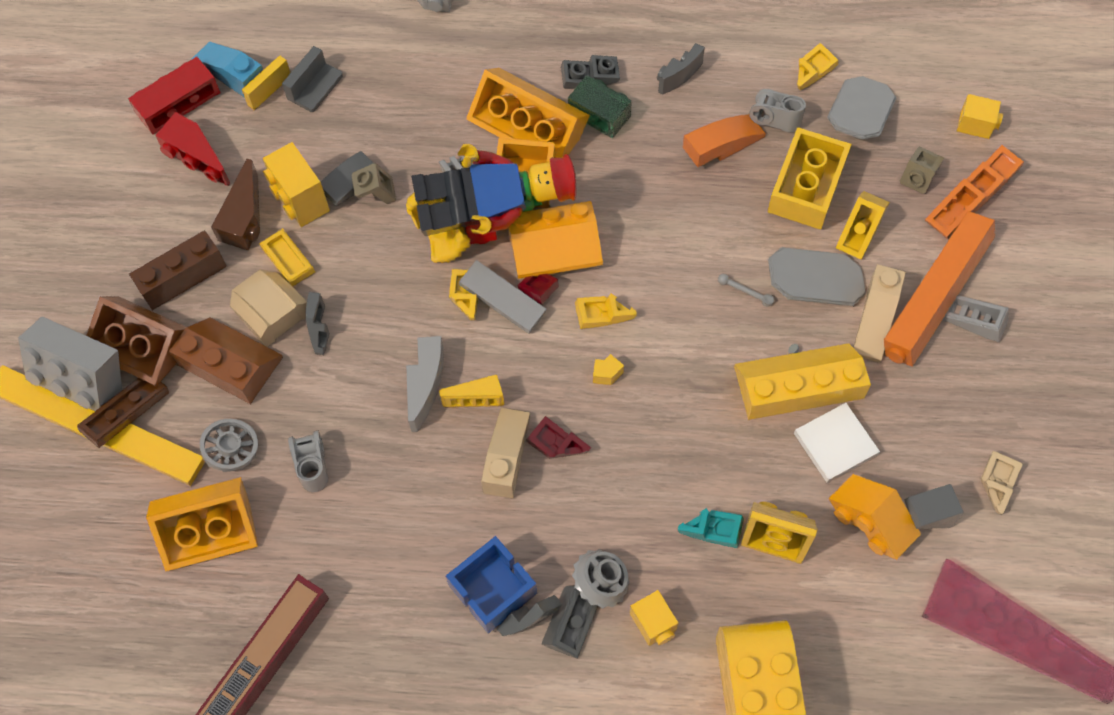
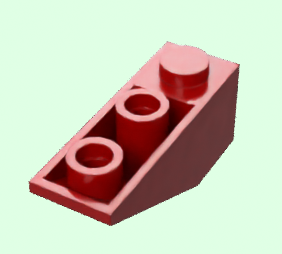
[155,112,230,186]

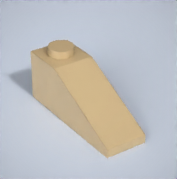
[853,264,906,363]
[481,408,530,498]

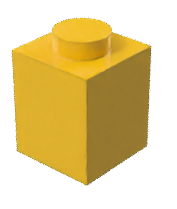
[956,94,1003,139]
[630,590,678,646]

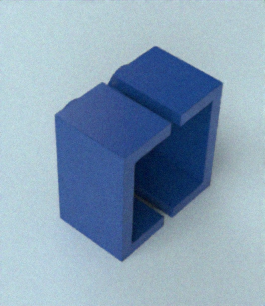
[446,536,538,634]

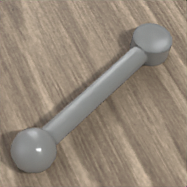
[718,274,774,307]

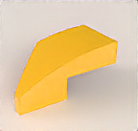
[575,293,637,329]

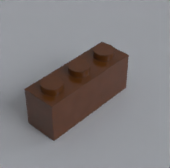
[129,230,227,310]

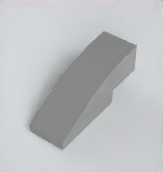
[406,336,444,432]

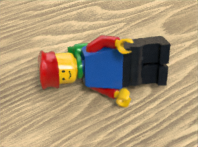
[411,144,577,236]

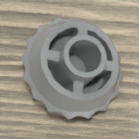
[572,549,629,609]

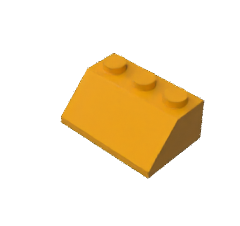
[509,201,603,279]
[146,477,258,572]

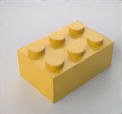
[767,127,851,230]

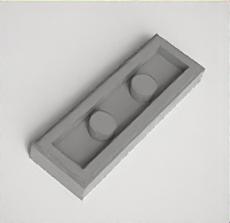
[459,260,546,334]

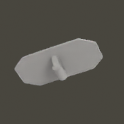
[827,76,896,140]
[768,247,866,306]

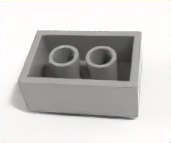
[18,316,122,411]

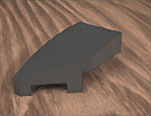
[306,292,330,356]
[497,595,563,636]

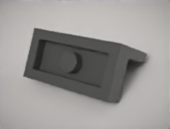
[282,46,343,112]

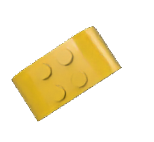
[715,620,806,715]

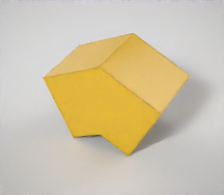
[593,354,624,385]

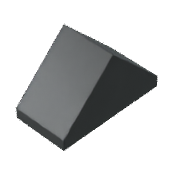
[904,484,964,529]

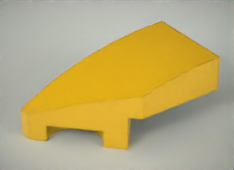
[797,43,839,90]
[449,269,478,320]

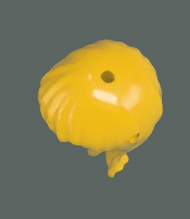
[406,193,470,263]

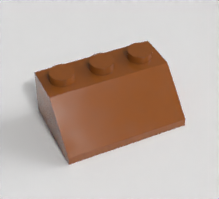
[86,296,186,385]
[169,317,283,405]

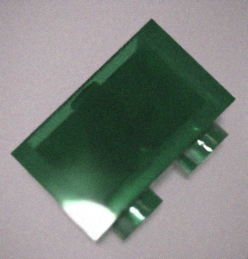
[568,75,632,139]

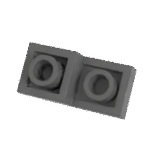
[657,43,705,95]
[561,55,620,89]
[321,151,373,206]

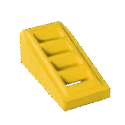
[439,375,504,407]

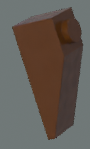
[211,158,260,250]

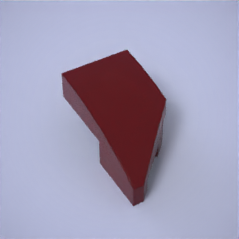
[526,416,591,459]

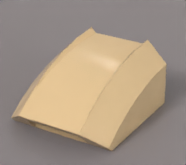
[230,269,307,347]

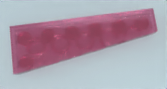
[921,558,1114,704]

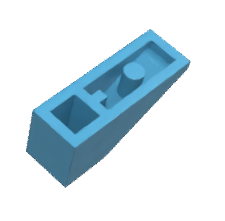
[191,42,263,98]

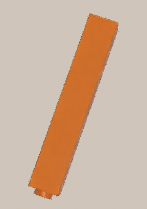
[884,211,995,367]

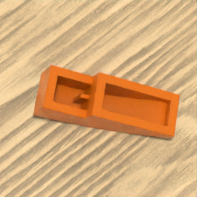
[683,114,766,167]

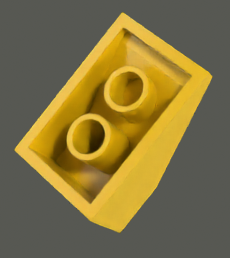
[740,502,817,564]

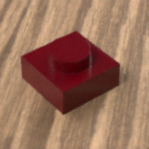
[518,273,559,305]

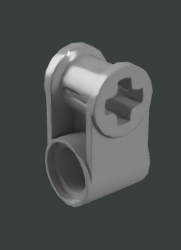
[749,89,806,132]
[288,430,328,492]

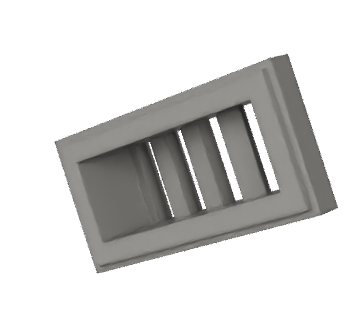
[943,295,1009,342]

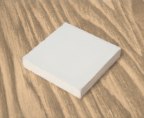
[794,403,880,483]

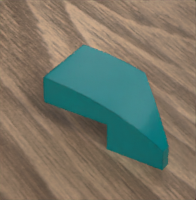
[678,508,744,548]

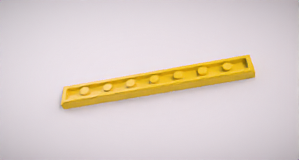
[0,365,205,486]

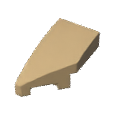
[980,451,1023,515]

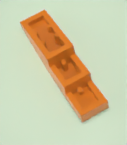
[925,145,1024,238]

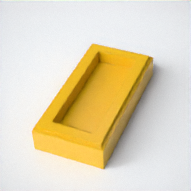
[242,56,291,110]
[259,228,315,287]

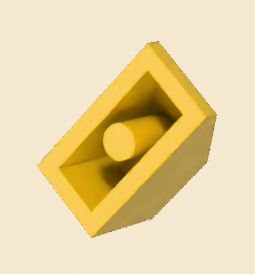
[835,191,890,260]

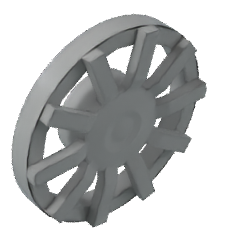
[200,419,258,472]

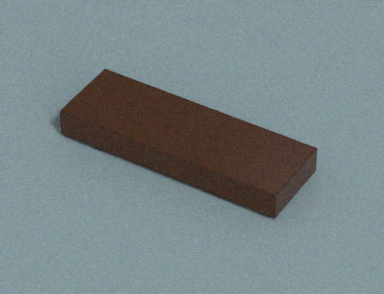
[77,378,169,448]

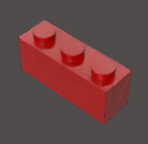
[128,56,221,135]

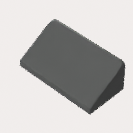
[542,585,598,658]

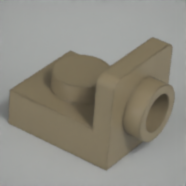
[900,146,944,194]
[352,163,396,204]

